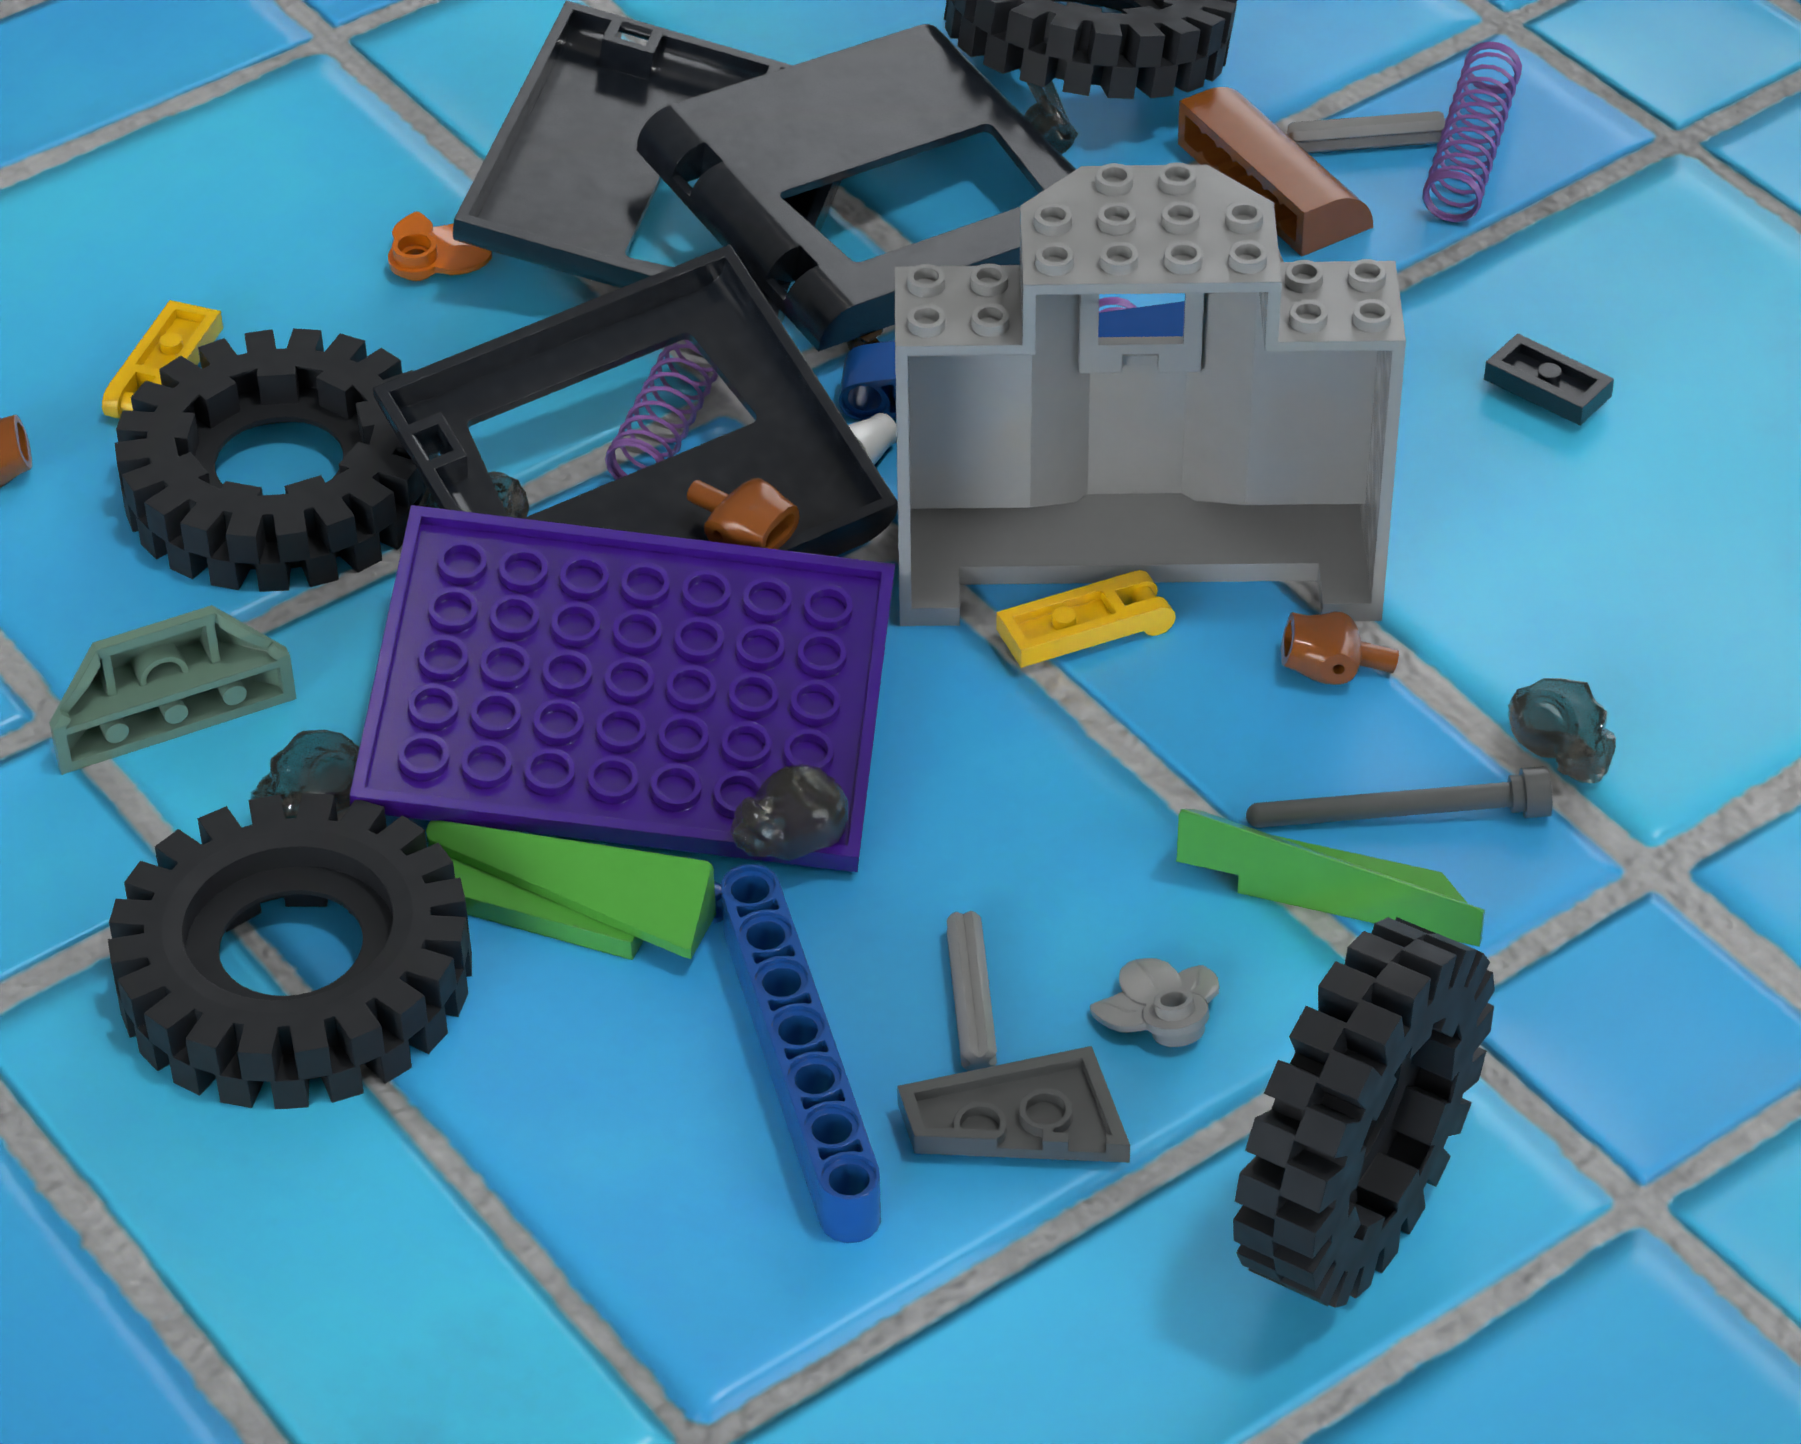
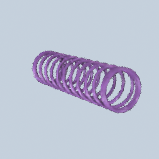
[1422,41,1522,222]
[605,340,718,480]

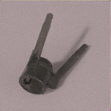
[1019,68,1078,154]

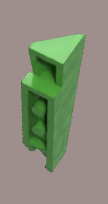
[1176,809,1485,947]
[426,820,716,960]

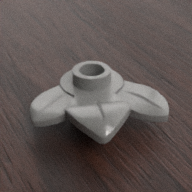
[1090,958,1220,1047]

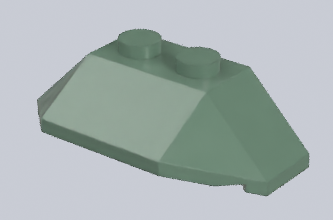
[49,605,297,775]

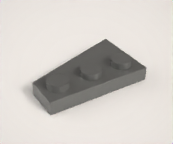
[897,1046,1130,1163]

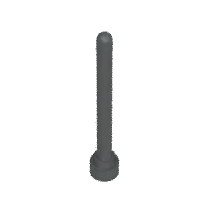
[1246,766,1553,828]

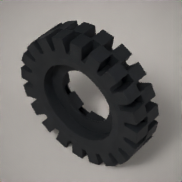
[944,0,1237,99]
[114,328,439,592]
[108,793,472,1109]
[1233,917,1495,1308]

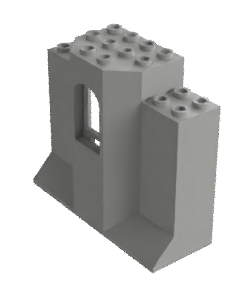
[895,162,1406,626]

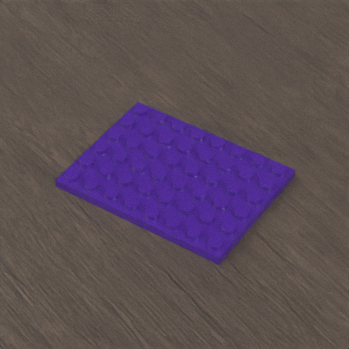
[350,505,895,872]

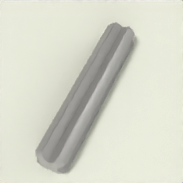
[1287,111,1445,153]
[947,911,997,1071]

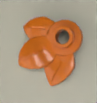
[388,211,492,281]

